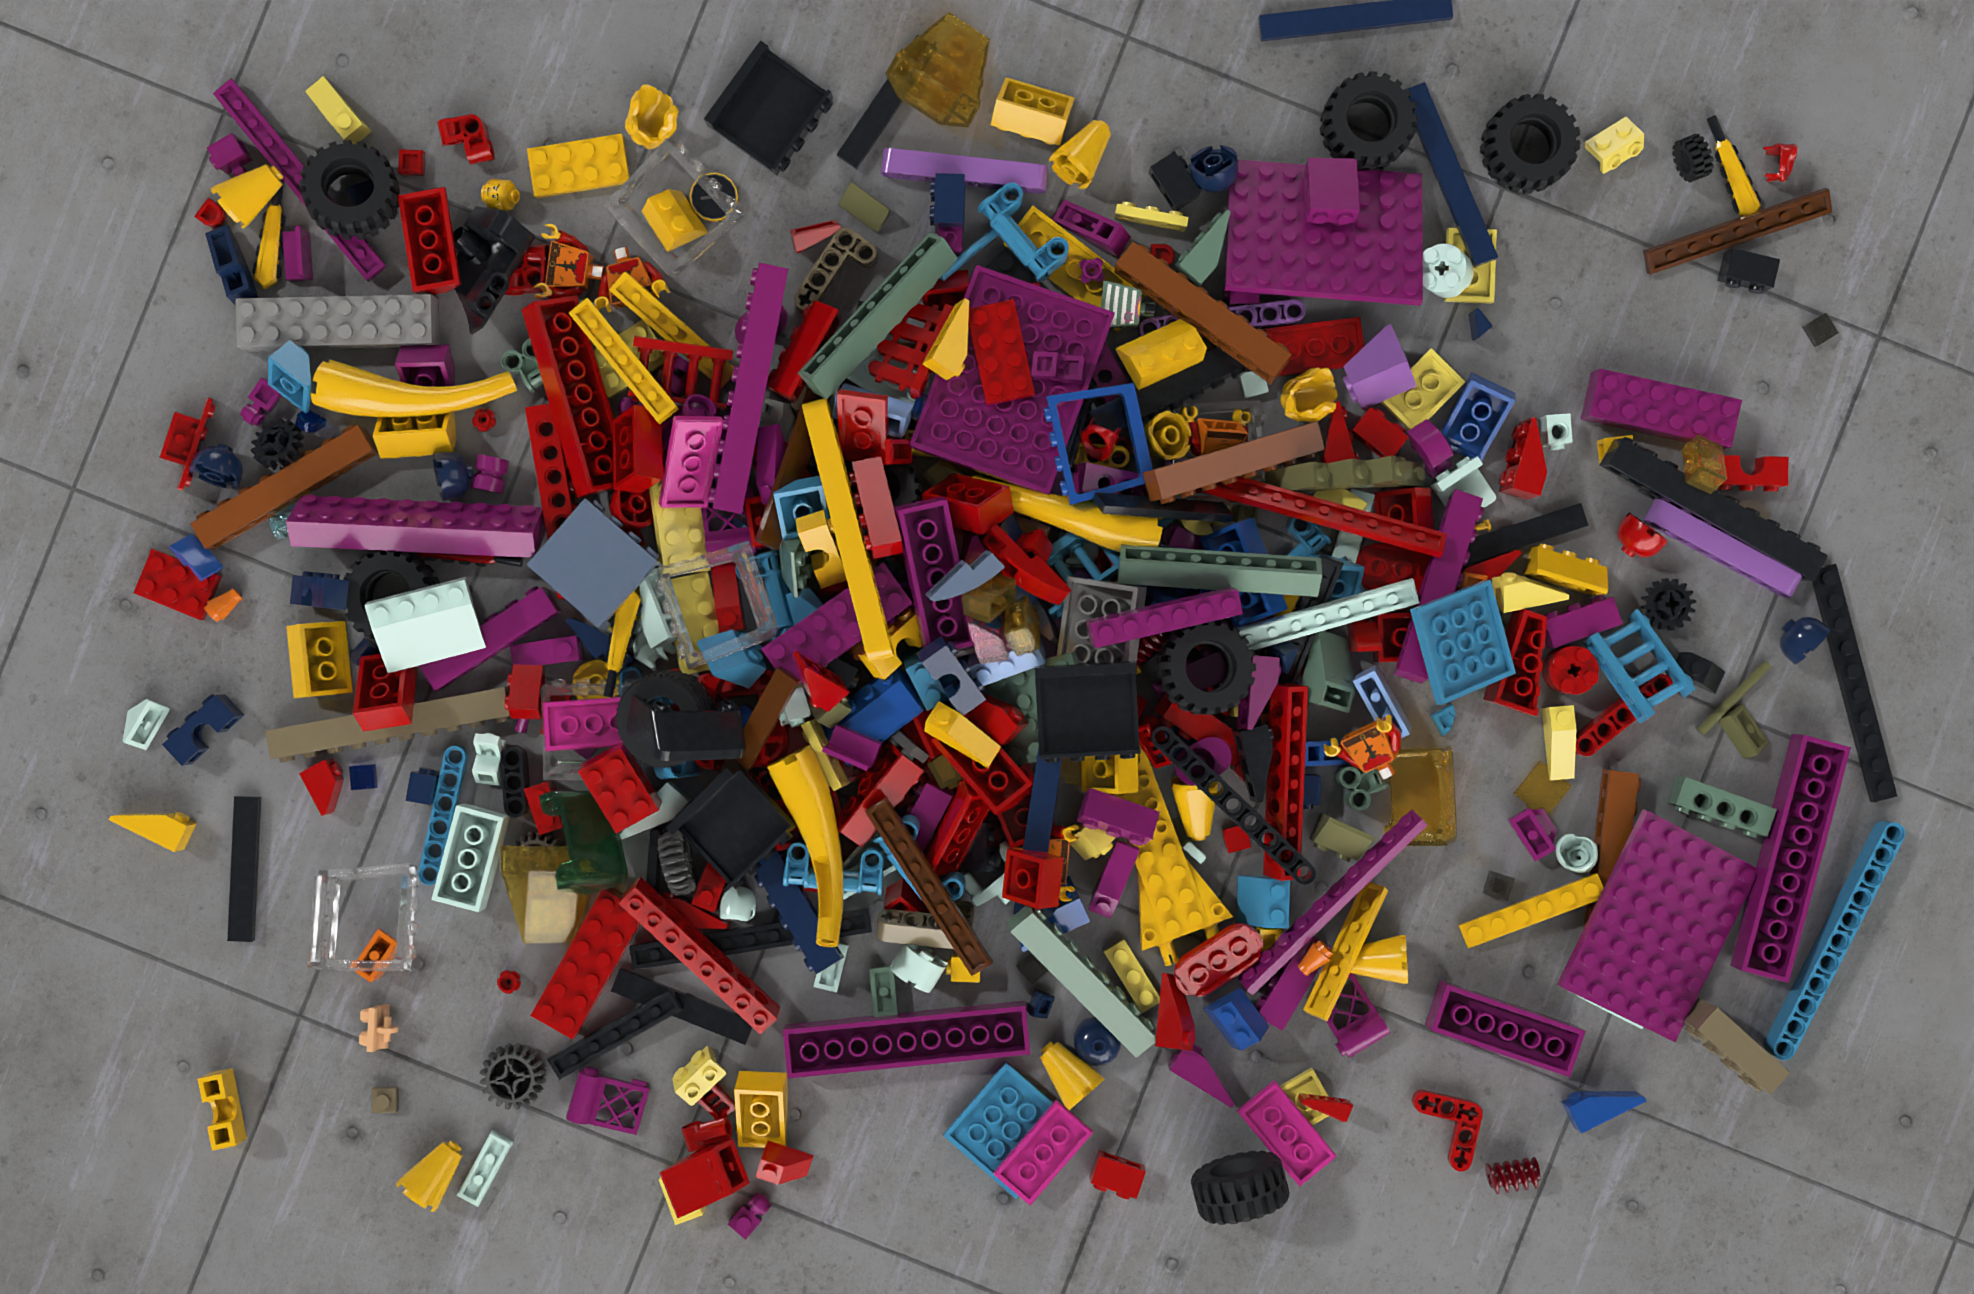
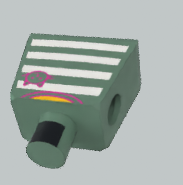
[1101,281,1155,330]

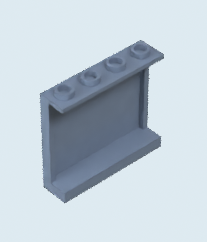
[527,498,663,631]

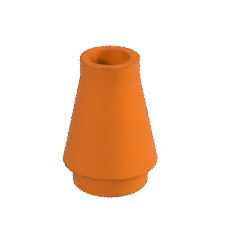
[204,588,243,622]
[1297,940,1334,976]

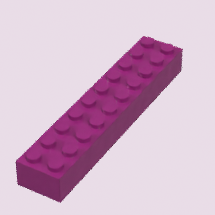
[709,262,789,514]
[286,495,546,558]
[1730,734,1851,983]
[783,1001,1030,1079]

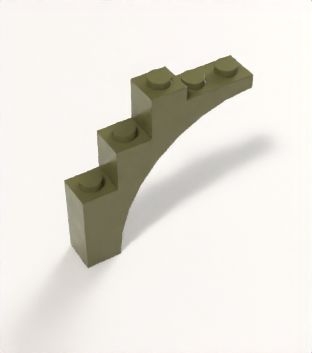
[1265,456,1425,493]

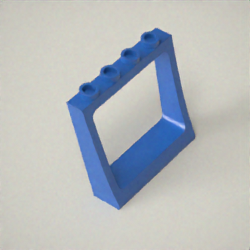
[1043,383,1153,505]

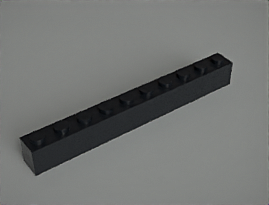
[1599,437,1828,581]

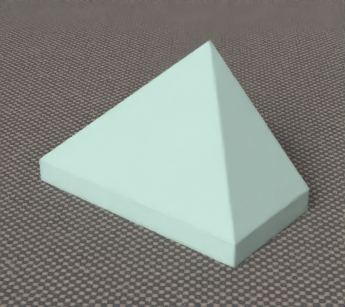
[123,699,170,750]

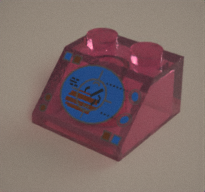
[967,596,1016,664]

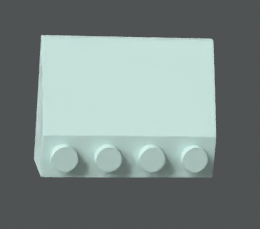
[364,577,486,673]

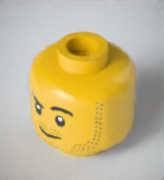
[481,179,520,212]

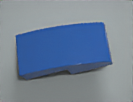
[169,534,223,581]

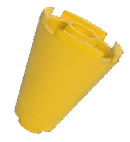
[1049,120,1111,189]
[210,164,284,229]
[1129,411,1191,460]
[1170,775,1219,841]
[1350,935,1408,984]
[1040,1041,1105,1110]
[396,1140,463,1212]

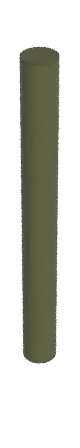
[1696,661,1771,736]

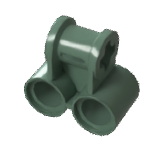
[501,339,543,393]
[1335,766,1390,811]

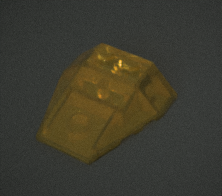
[885,12,990,128]
[500,844,600,944]

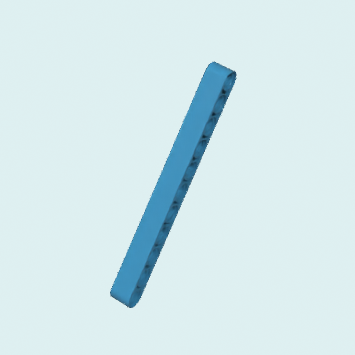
[1764,820,1906,1060]

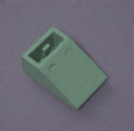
[1175,209,1231,287]
[779,537,815,598]
[1300,631,1355,713]

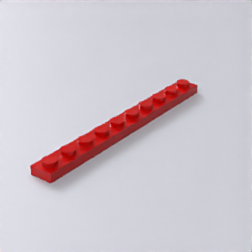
[1202,476,1447,558]

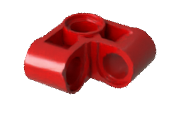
[437,114,495,165]
[504,244,550,296]

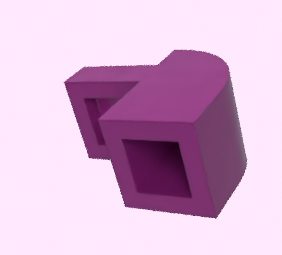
[1407,419,1453,479]

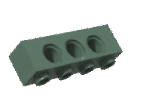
[1667,776,1777,839]

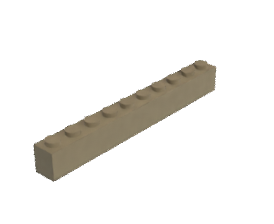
[265,687,510,763]

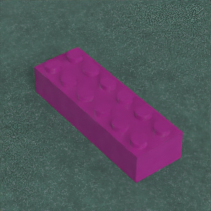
[1581,368,1742,450]
[894,496,977,650]
[761,563,913,685]
[1425,980,1586,1077]

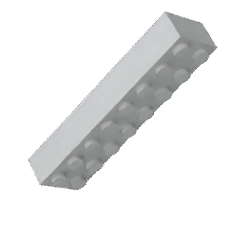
[236,294,440,352]

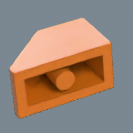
[351,928,399,983]

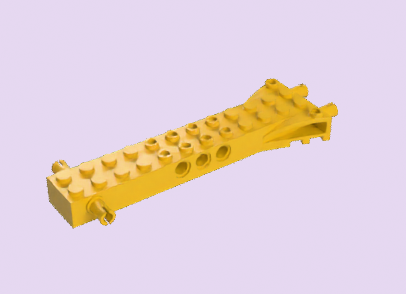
[1110,667,1233,966]

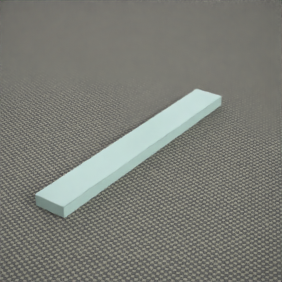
[1237,578,1420,650]

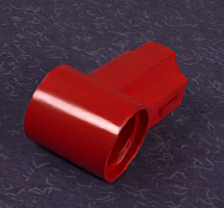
[681,1116,732,1152]

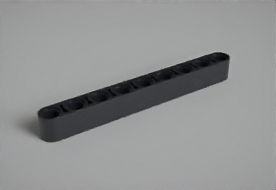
[1149,724,1316,885]

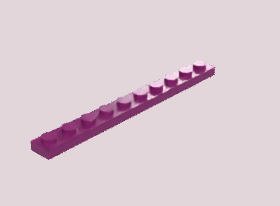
[213,78,387,282]
[1238,809,1427,995]

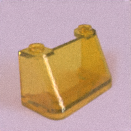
[1384,745,1457,846]

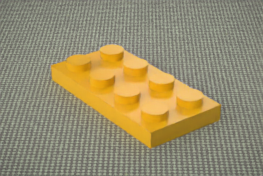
[527,133,631,199]

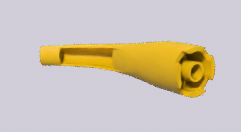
[310,359,517,417]
[973,475,1163,552]
[767,745,844,947]

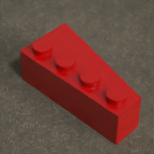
[1483,609,1547,717]
[836,740,924,847]

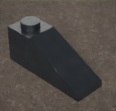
[1232,722,1274,803]

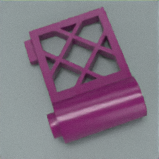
[701,485,761,561]
[1326,973,1390,1058]
[566,1066,650,1135]

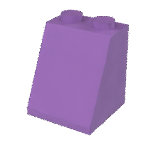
[1343,324,1417,410]

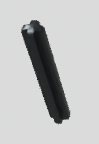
[1066,380,1097,468]

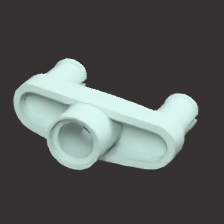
[964,841,1011,907]

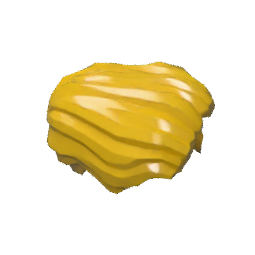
[625,84,679,150]
[1280,368,1338,422]

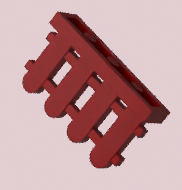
[868,303,954,401]

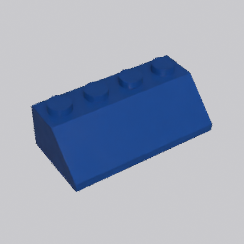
[1200,518,1288,628]
[822,667,924,767]

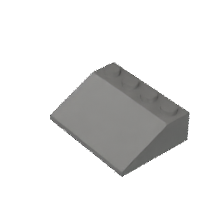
[1057,576,1147,664]

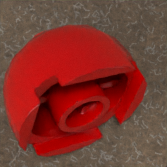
[609,489,654,530]
[1617,512,1668,558]

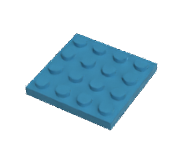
[1410,580,1516,705]
[943,1061,1053,1199]

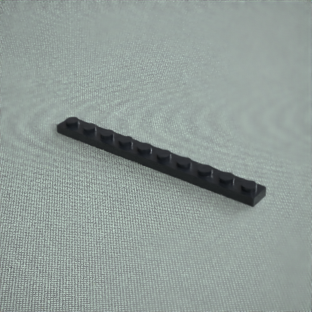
[1812,564,1897,802]
[629,907,872,970]

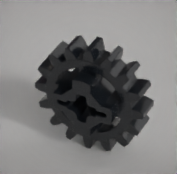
[251,418,304,470]
[1640,578,1696,630]

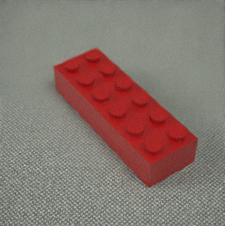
[530,885,641,1040]

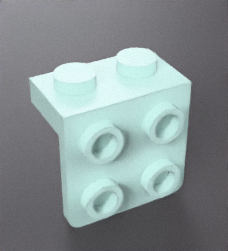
[1430,456,1496,508]

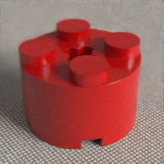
[1542,646,1599,695]

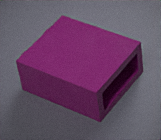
[1303,158,1360,224]

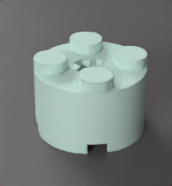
[1423,244,1473,298]
[890,944,948,993]

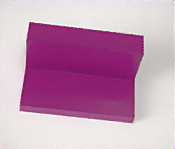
[283,226,313,282]
[822,724,882,771]

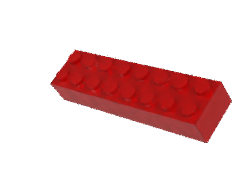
[522,295,614,498]

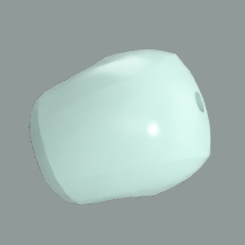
[1556,834,1598,873]
[720,886,756,921]

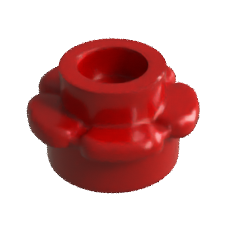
[472,408,496,432]
[497,970,521,994]

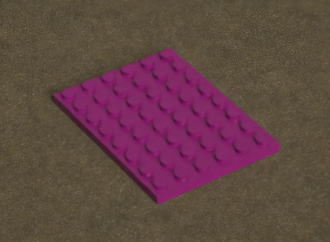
[1225,159,1423,306]
[909,265,1115,495]
[1557,809,1758,1042]

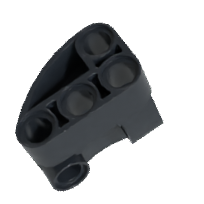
[453,206,535,335]

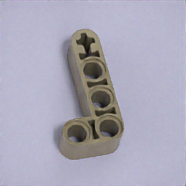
[794,228,877,313]
[877,900,975,949]

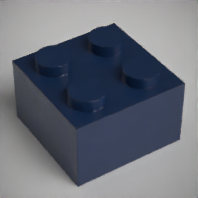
[930,173,965,234]

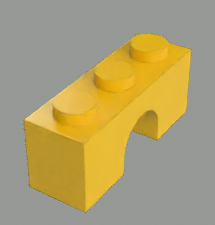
[795,510,847,589]
[858,608,922,680]
[197,1068,247,1151]

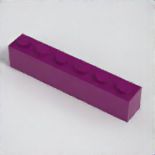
[419,586,562,691]
[1086,587,1243,648]

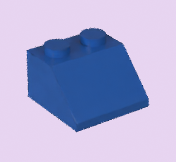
[1203,987,1269,1050]

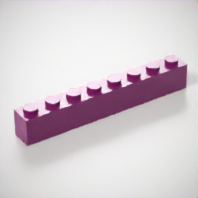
[1394,489,1484,684]

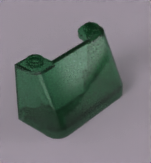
[539,790,628,895]

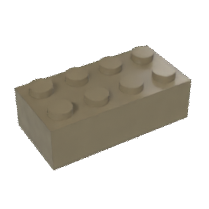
[1684,999,1790,1095]

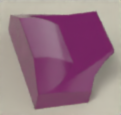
[1508,807,1558,862]

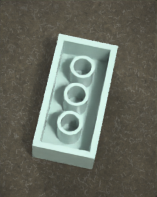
[431,803,510,912]

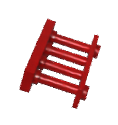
[627,336,733,413]

